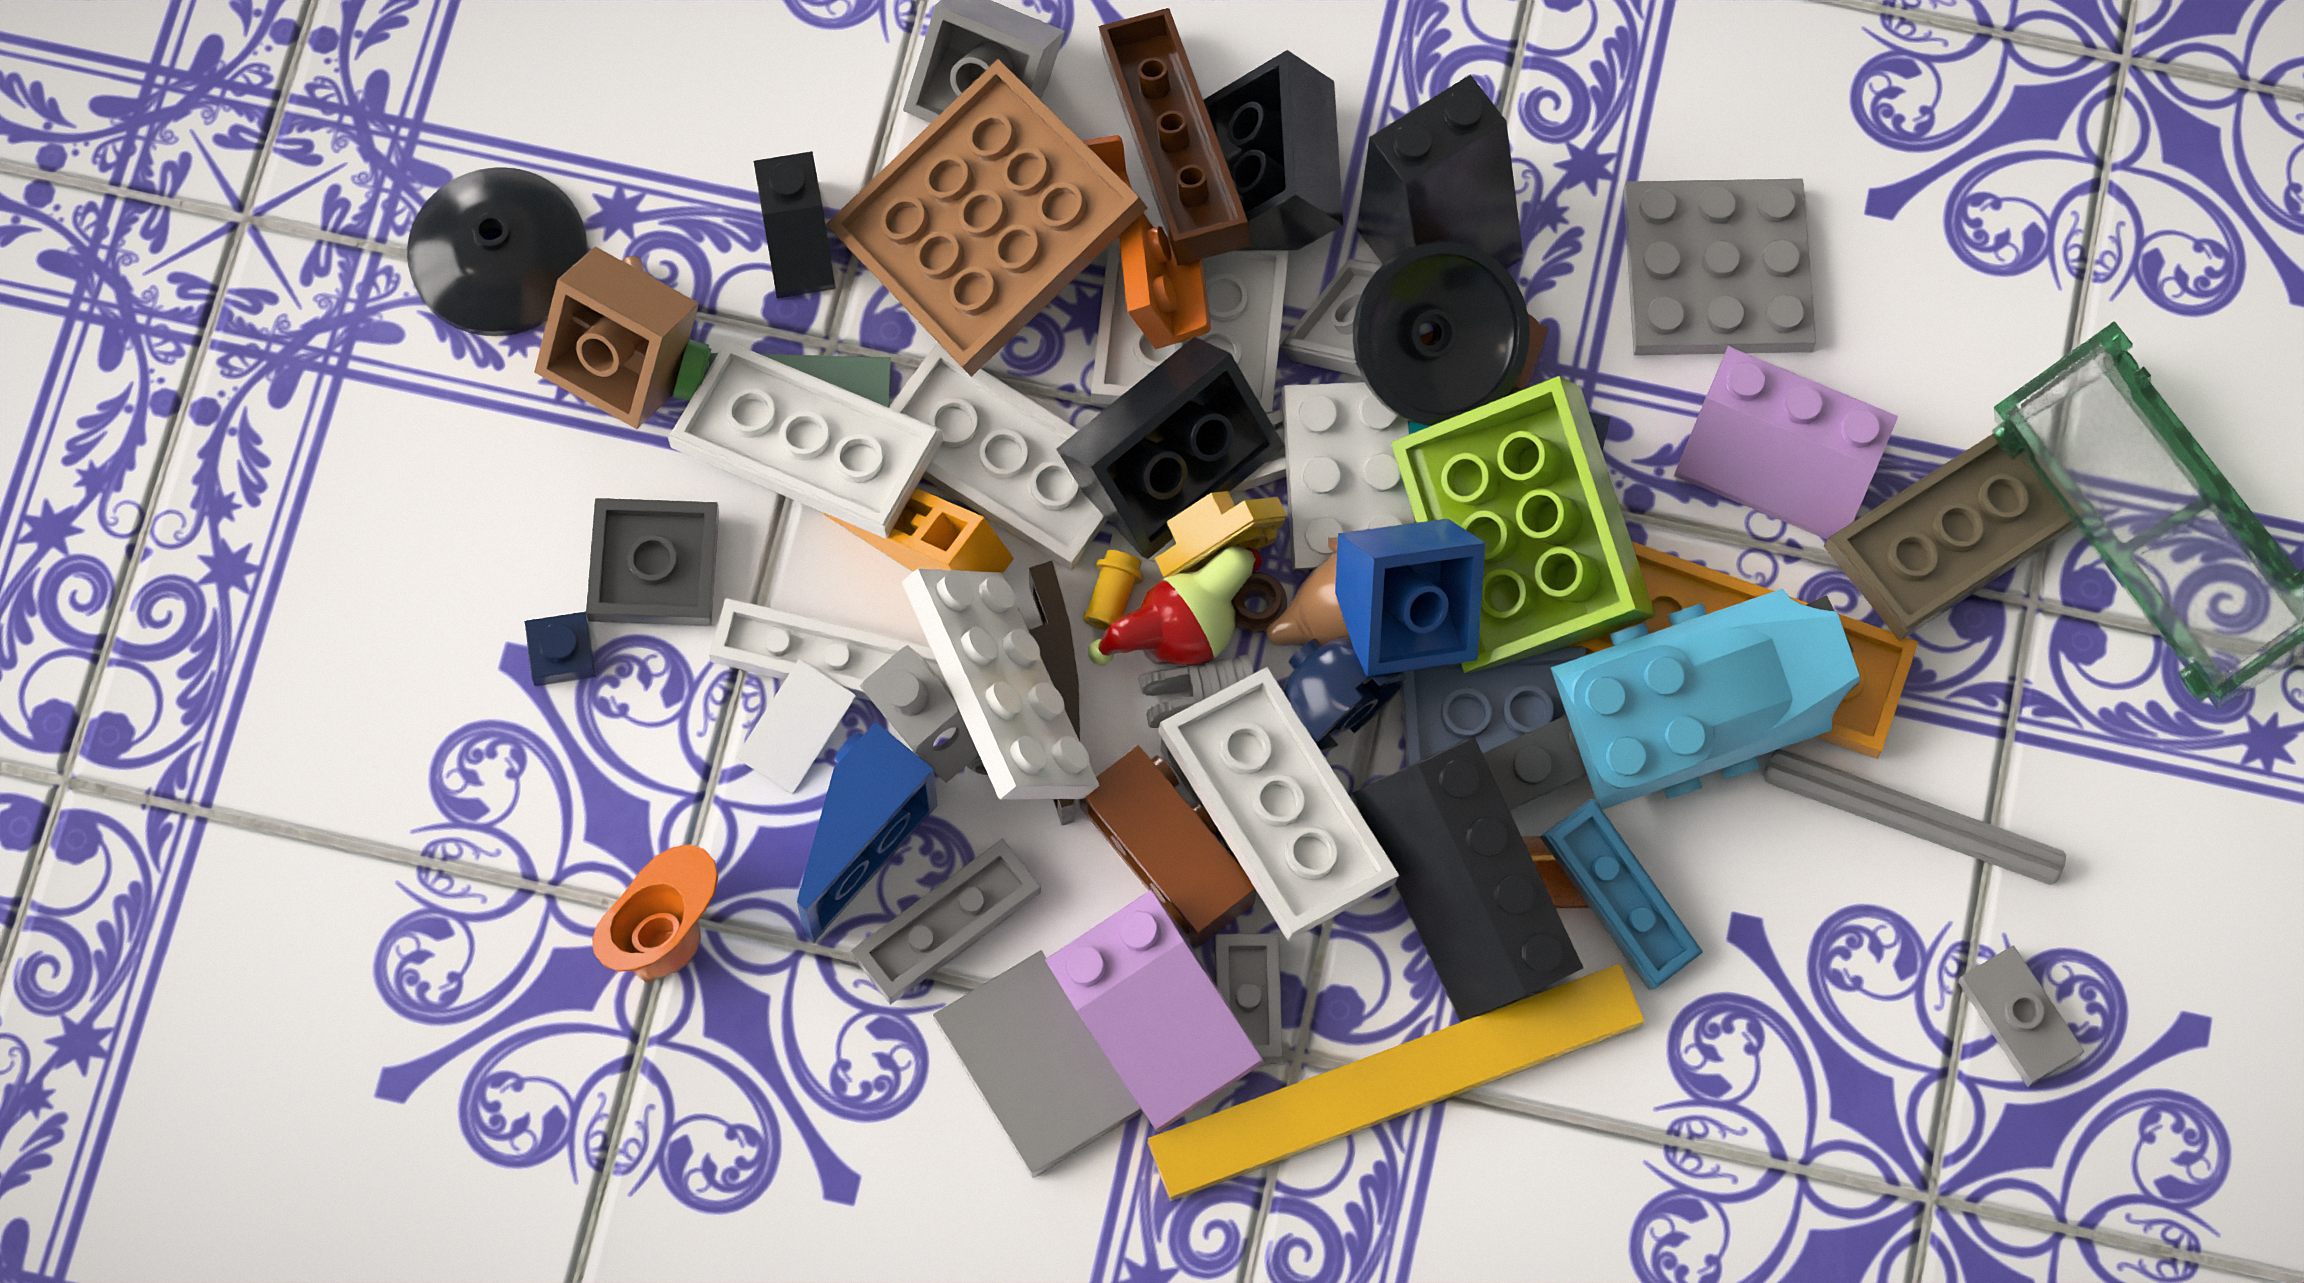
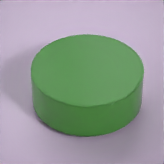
[673,339,712,402]

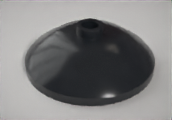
[407,167,588,336]
[1353,241,1530,426]

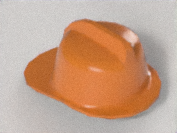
[592,844,718,983]

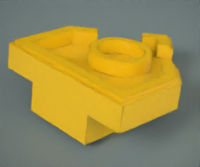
[1155,491,1287,577]

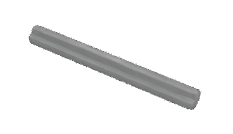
[1765,749,2066,885]

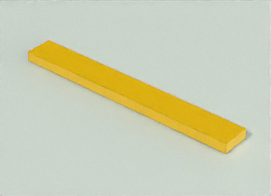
[1147,963,1645,1202]

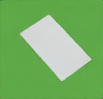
[736,658,856,795]

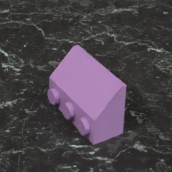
[1674,346,1898,540]

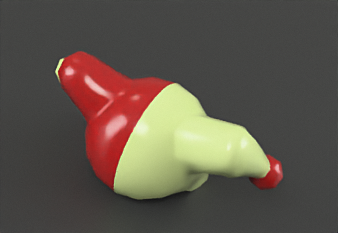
[1088,546,1262,666]

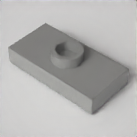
[1957,945,2085,1087]

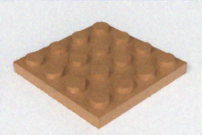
[826,59,1148,377]

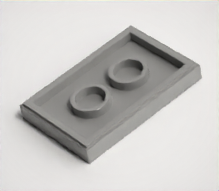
[933,950,1141,1179]

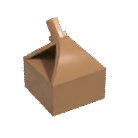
[534,246,699,429]

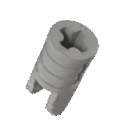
[1138,654,1254,728]

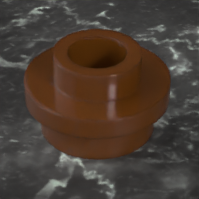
[1231,572,1287,633]

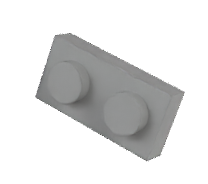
[1215,933,1282,1063]

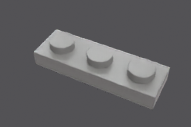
[851,838,1041,1005]

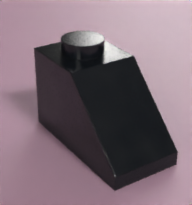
[753,151,836,298]

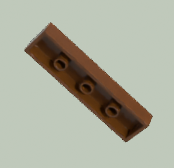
[1098,8,1251,266]

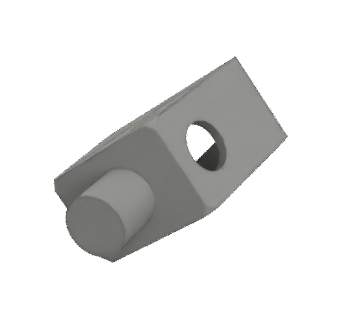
[860,645,979,783]

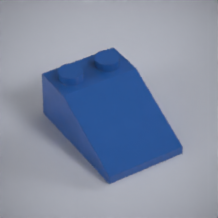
[797,722,938,943]

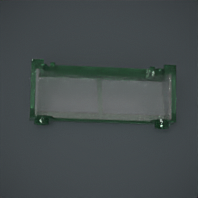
[1991,321,2304,710]

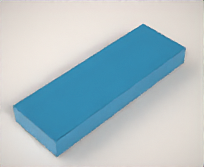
[1539,799,1703,990]

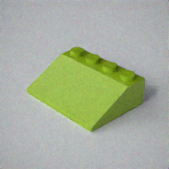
[1391,376,1656,674]

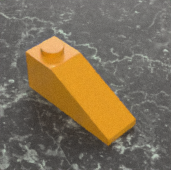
[823,488,1014,574]

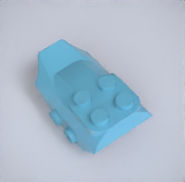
[1551,589,1860,810]

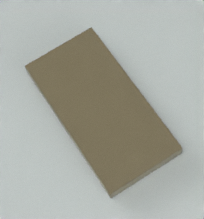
[1824,422,2087,641]

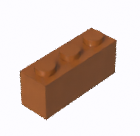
[1079,745,1257,949]

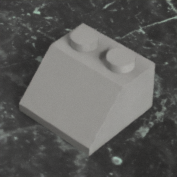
[903,0,1065,123]

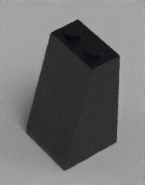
[1356,74,1523,269]

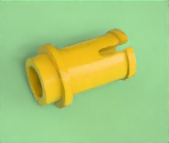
[1082,550,1143,631]

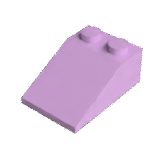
[1045,889,1265,1132]

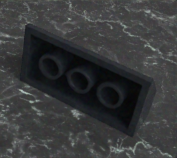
[1352,737,1584,1022]

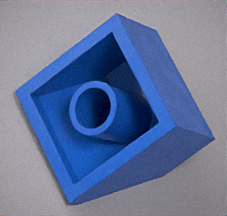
[1335,519,1485,677]

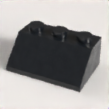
[1203,50,1343,251]
[1056,337,1285,559]

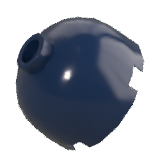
[1283,637,1406,754]

